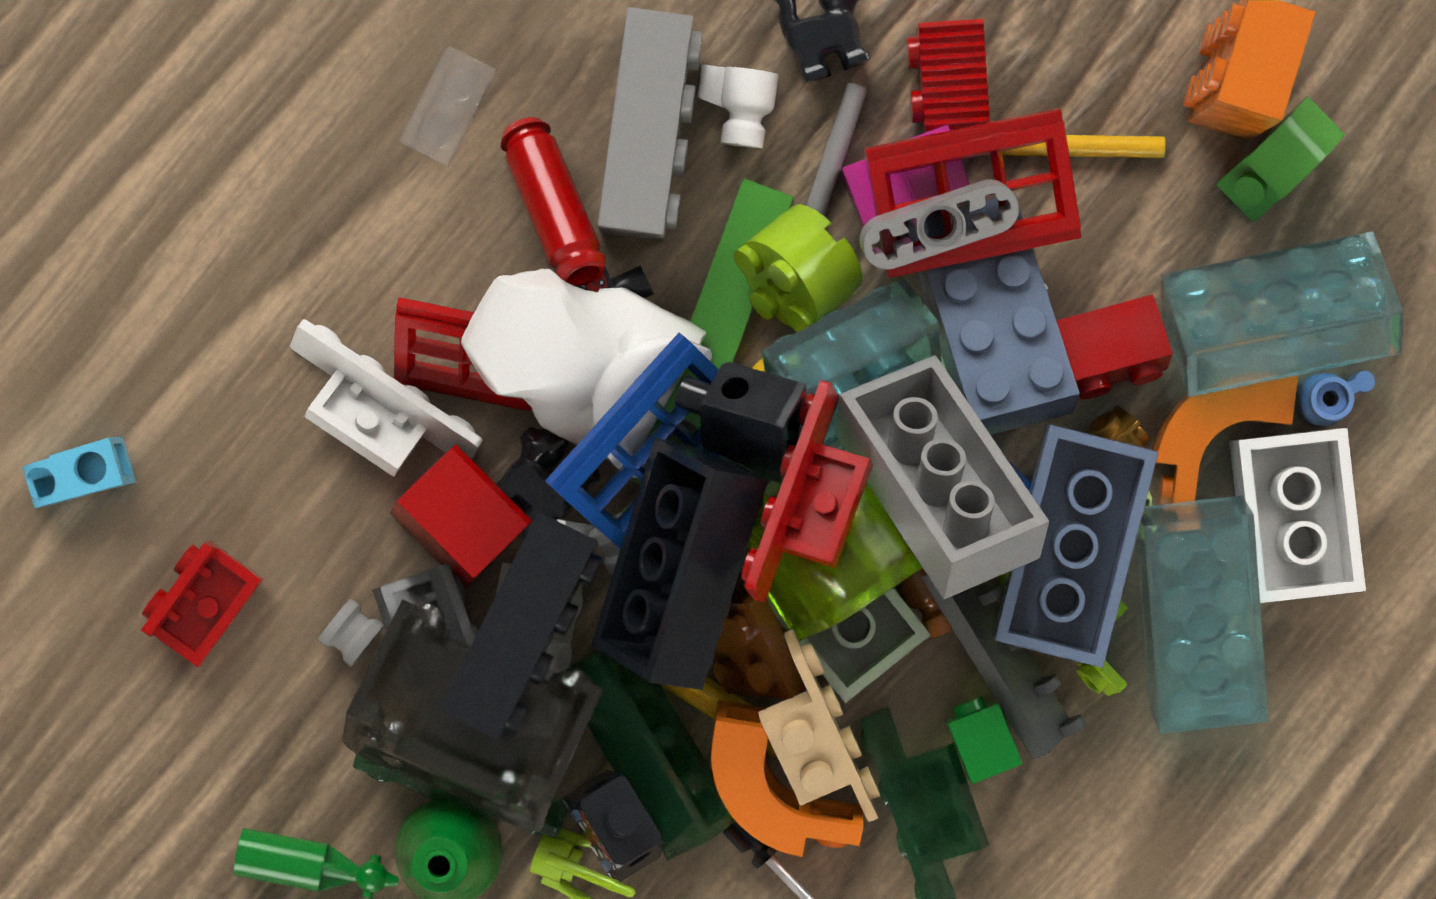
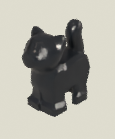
[775,0,870,84]
[496,427,600,538]

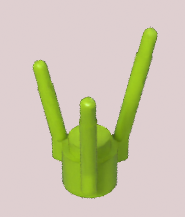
[529,828,635,899]

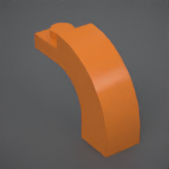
[1152,368,1299,522]
[711,700,864,857]

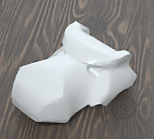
[461,269,713,478]

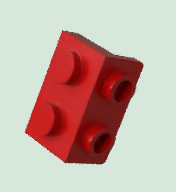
[141,541,264,667]

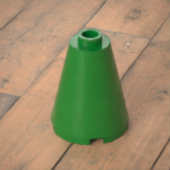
[395,797,503,899]

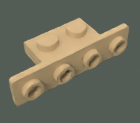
[758,629,881,823]

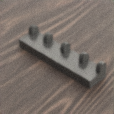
[921,573,1086,759]

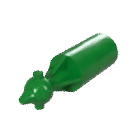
[234,828,399,899]

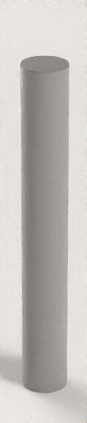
[806,83,868,216]

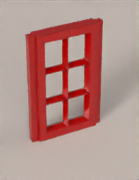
[864,108,1082,278]
[394,297,532,412]

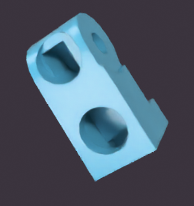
[22,436,136,509]

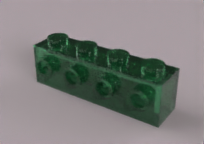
[557,649,736,861]

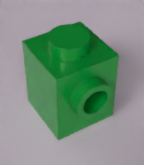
[944,695,1023,784]

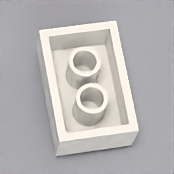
[1229,428,1366,604]

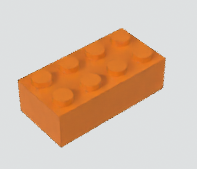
[1183,0,1316,141]

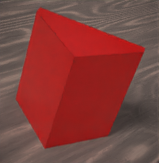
[390,444,532,589]

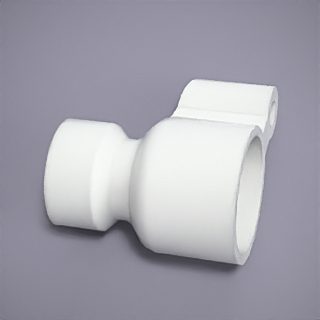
[697,65,779,149]

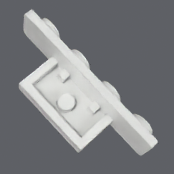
[290,319,483,477]

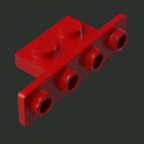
[742,380,873,602]

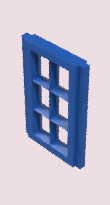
[545,332,719,549]

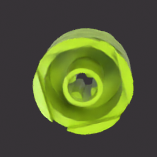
[733,204,863,335]

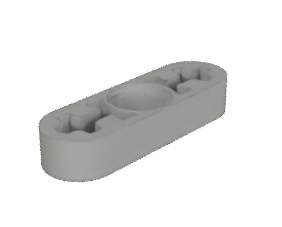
[859,179,1019,269]

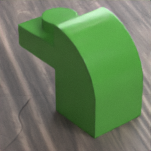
[1216,96,1345,223]

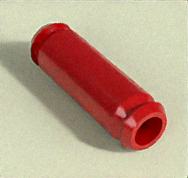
[500,117,606,287]

